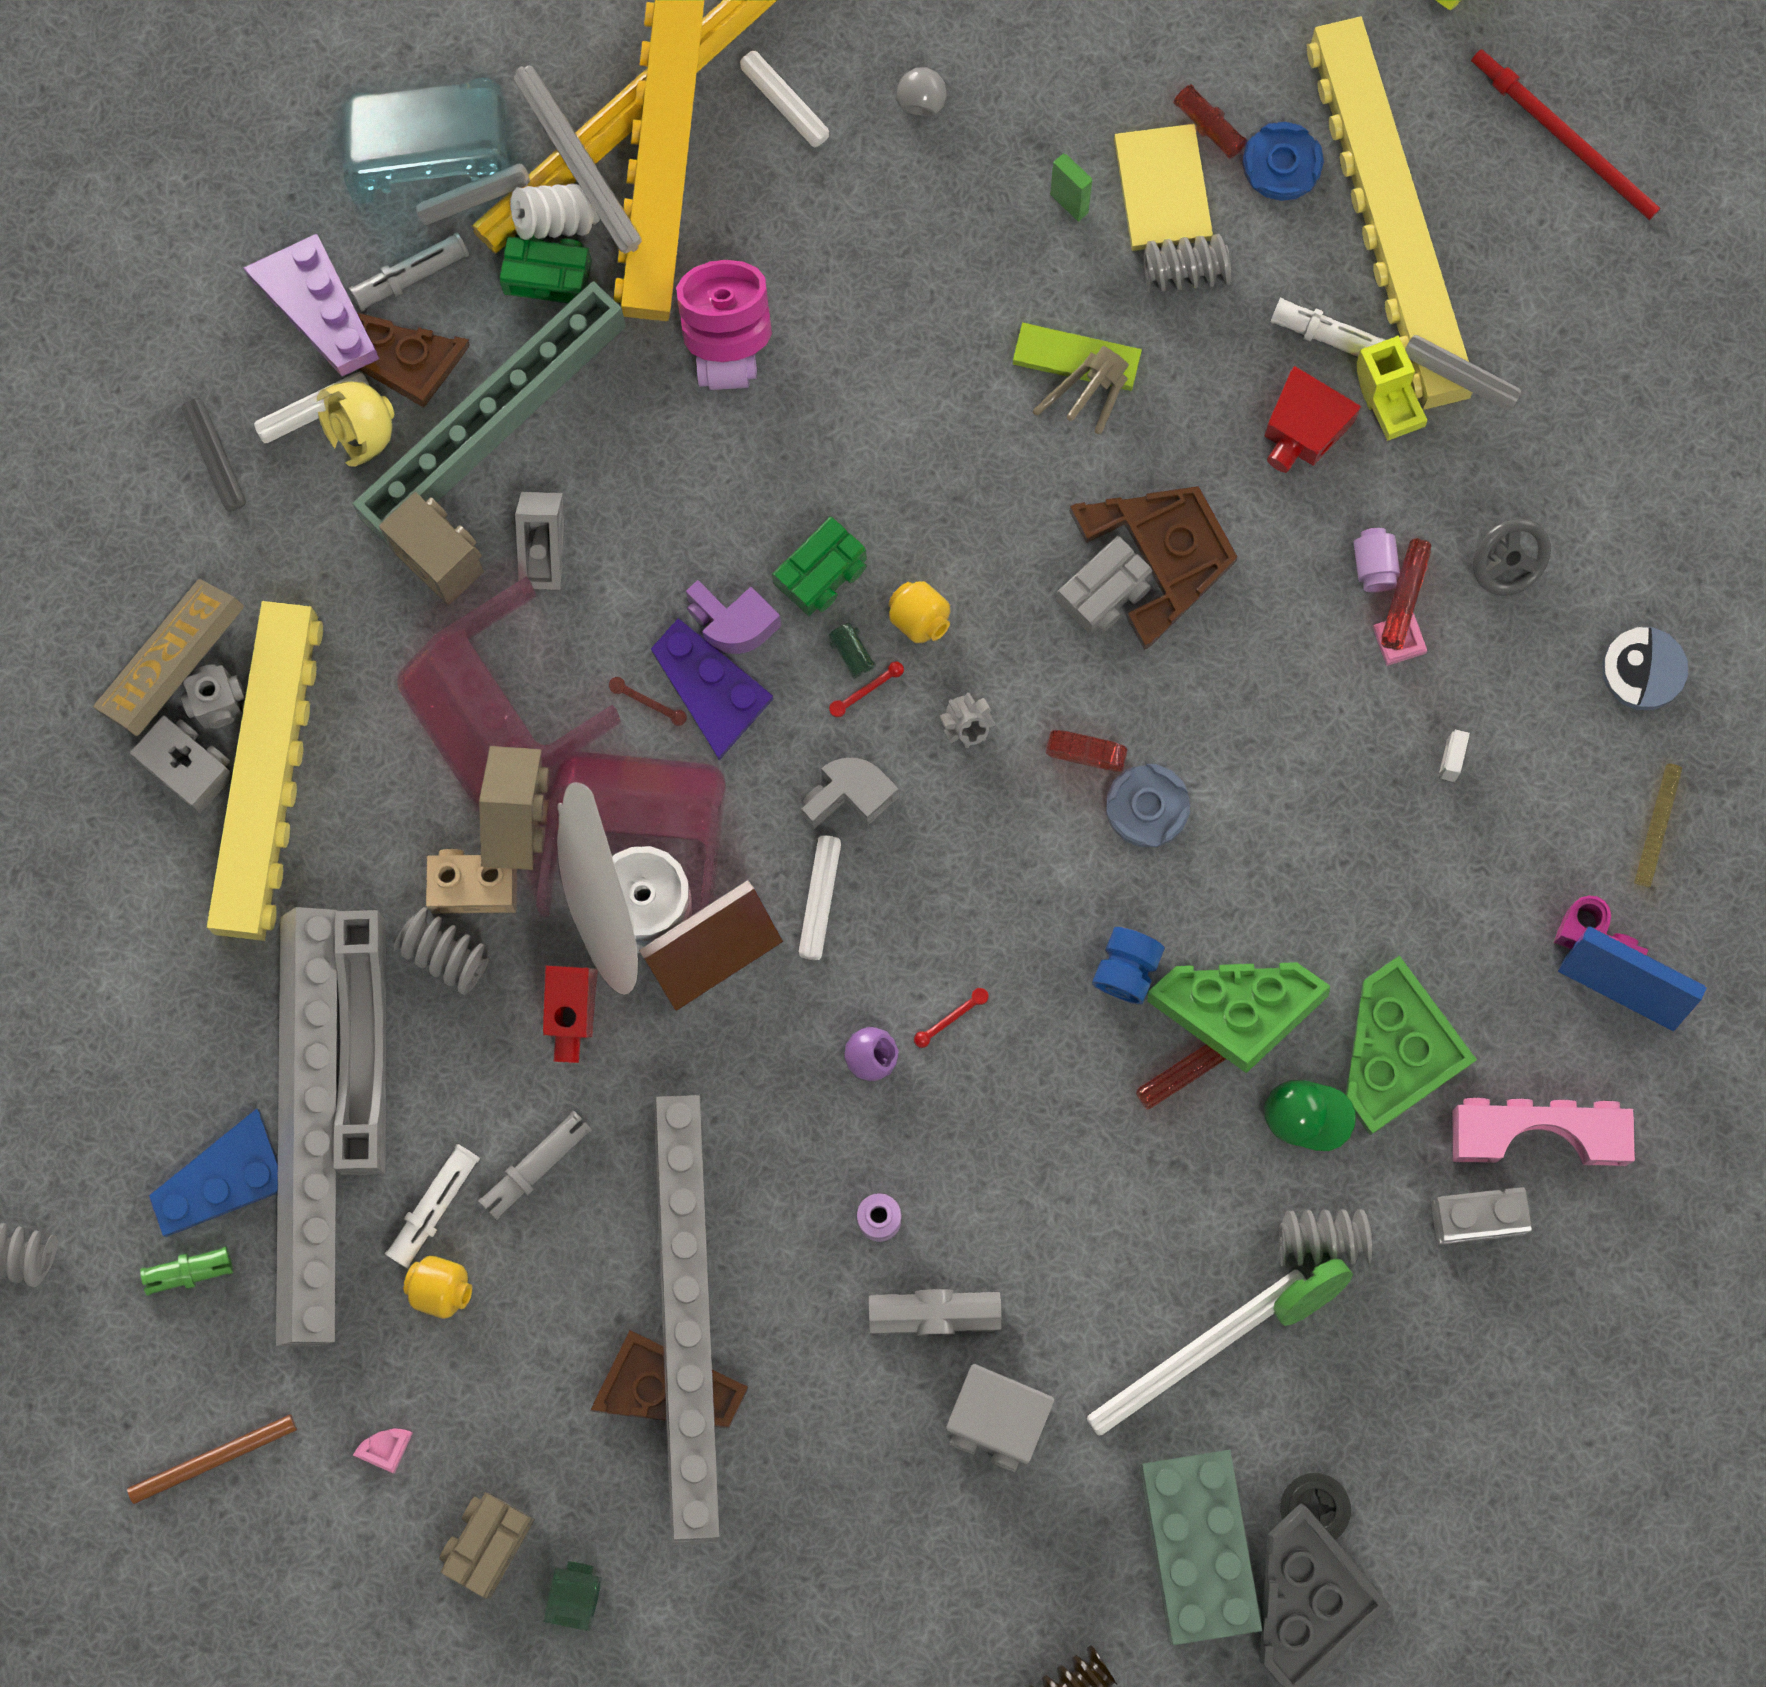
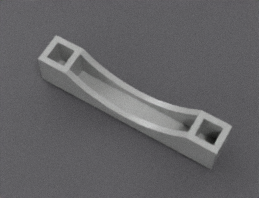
[333,910,386,1175]

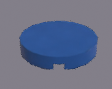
[1242,122,1324,201]

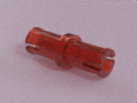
[1173,84,1248,159]

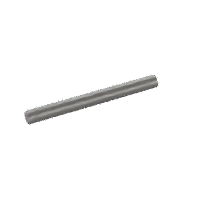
[514,66,642,253]

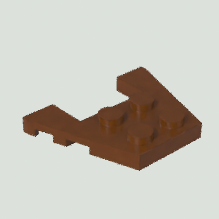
[1069,486,1238,650]

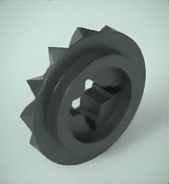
[1279,1473,1351,1540]

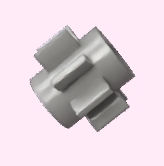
[940,693,995,748]

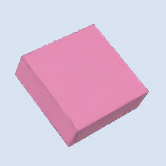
[1373,613,1427,666]

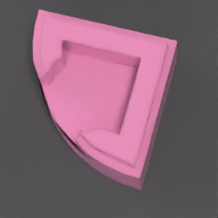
[353,1428,413,1473]

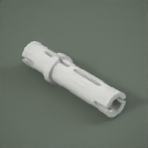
[1270,297,1385,357]
[385,1144,480,1269]

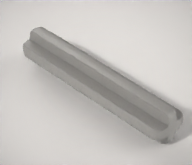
[416,163,530,225]
[1405,335,1521,410]

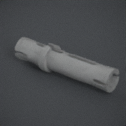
[349,232,469,312]
[478,1111,592,1220]

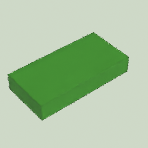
[1050,153,1092,222]

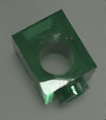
[543,1561,602,1631]

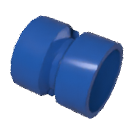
[1092,927,1165,1004]

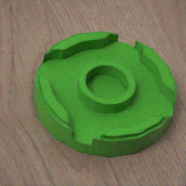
[1273,1259,1353,1326]

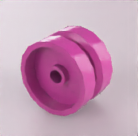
[676,260,772,362]

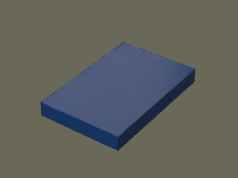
[1558,927,1707,1032]

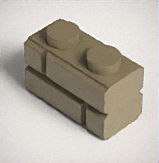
[439,1492,535,1599]

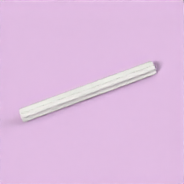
[1087,1270,1306,1435]

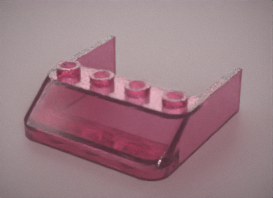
[397,576,621,804]
[536,752,726,917]

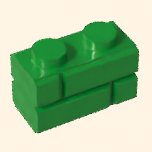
[500,235,592,304]
[772,517,867,616]

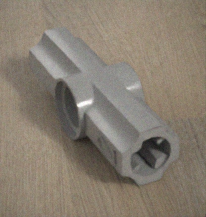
[869,1289,1001,1337]

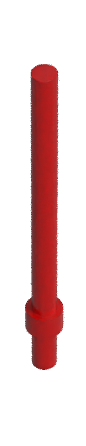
[1471,49,1661,221]

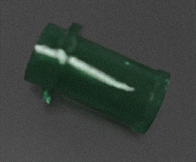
[829,622,876,679]

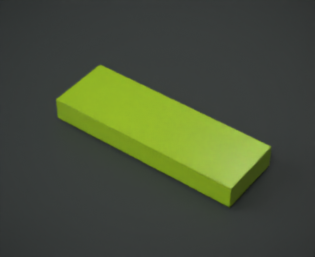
[1013,322,1142,391]

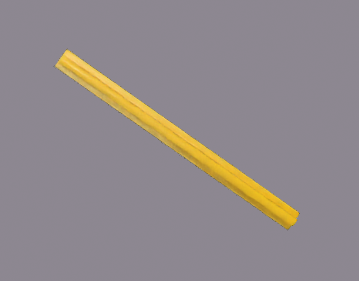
[471,0,777,254]

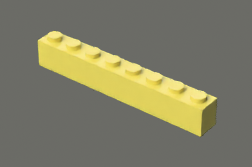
[207,601,323,941]

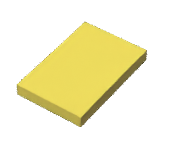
[1114,124,1213,251]

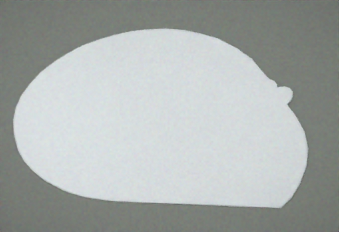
[557,782,638,995]

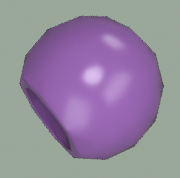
[844,1027,899,1082]

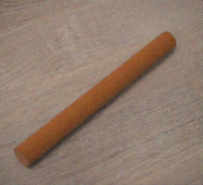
[127,1414,297,1504]

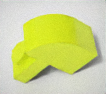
[1357,336,1428,441]

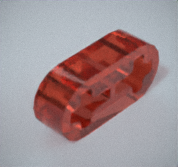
[1045,730,1128,772]

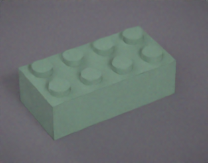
[1139,1450,1262,1645]

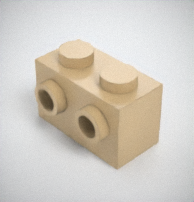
[426,849,517,914]

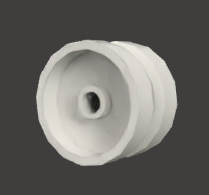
[613,846,692,953]

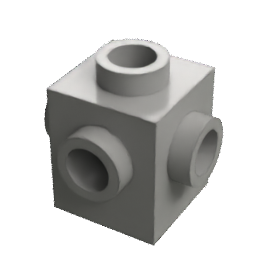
[180,665,246,729]

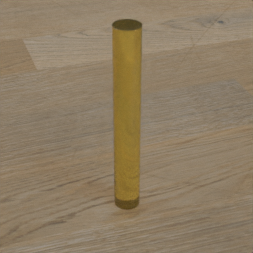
[1634,764,1683,888]

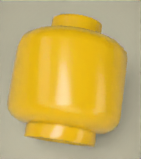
[889,581,950,643]
[403,1256,472,1319]

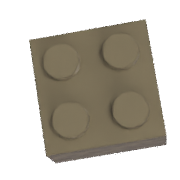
[379,492,484,606]
[479,746,550,870]

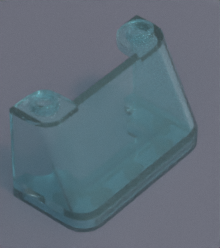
[342,78,512,204]

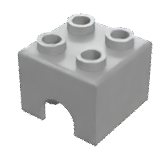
[946,1364,1054,1472]

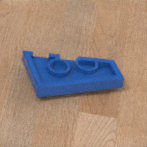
[149,1108,278,1237]

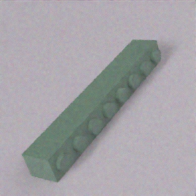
[352,281,626,547]

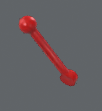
[829,661,904,717]
[914,988,989,1048]

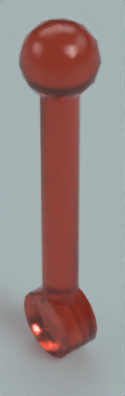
[609,677,687,726]

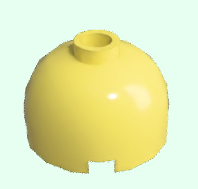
[317,381,394,467]

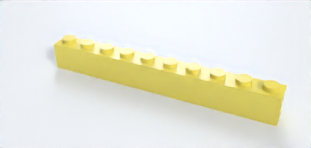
[1307,16,1473,410]

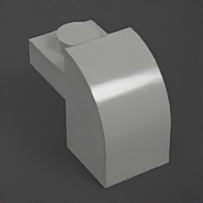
[801,757,899,829]

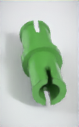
[140,1246,234,1296]

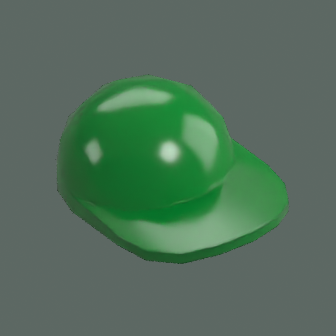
[1264,1080,1356,1152]

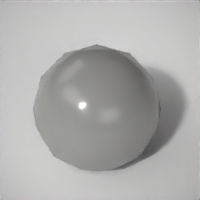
[896,67,947,117]

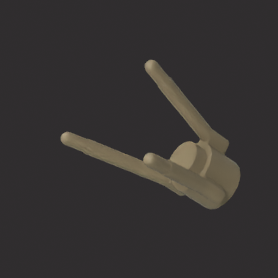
[1033,346,1129,434]

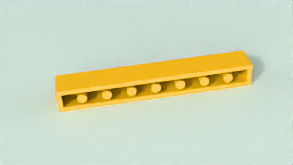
[613,0,704,321]

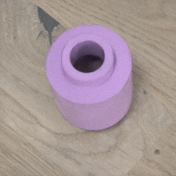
[696,354,757,390]
[1353,528,1400,592]
[857,1194,901,1242]

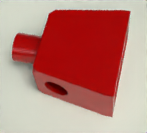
[1264,366,1361,473]
[543,966,598,1063]

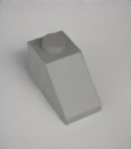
[515,492,564,590]

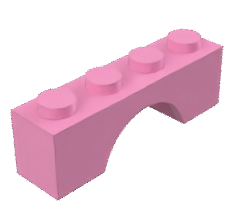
[1452,1098,1635,1166]

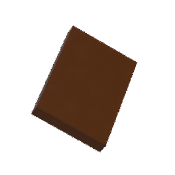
[639,880,783,1011]

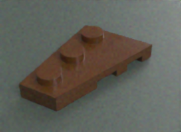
[357,313,470,408]
[591,1330,748,1429]

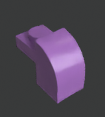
[686,580,781,654]

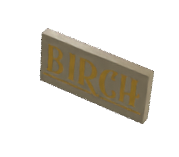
[93,579,244,736]

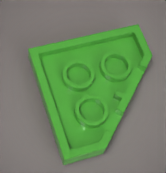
[1346,955,1477,1136]
[1147,962,1330,1073]

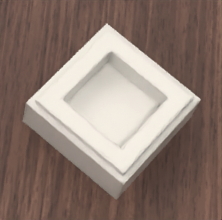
[1439,729,1470,782]

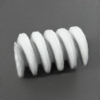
[510,184,600,240]

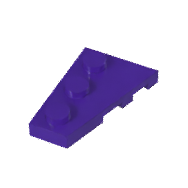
[651,618,773,760]

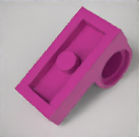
[1554,895,1648,955]

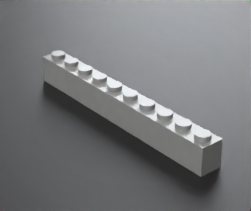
[276,907,337,1346]
[654,1095,719,1545]

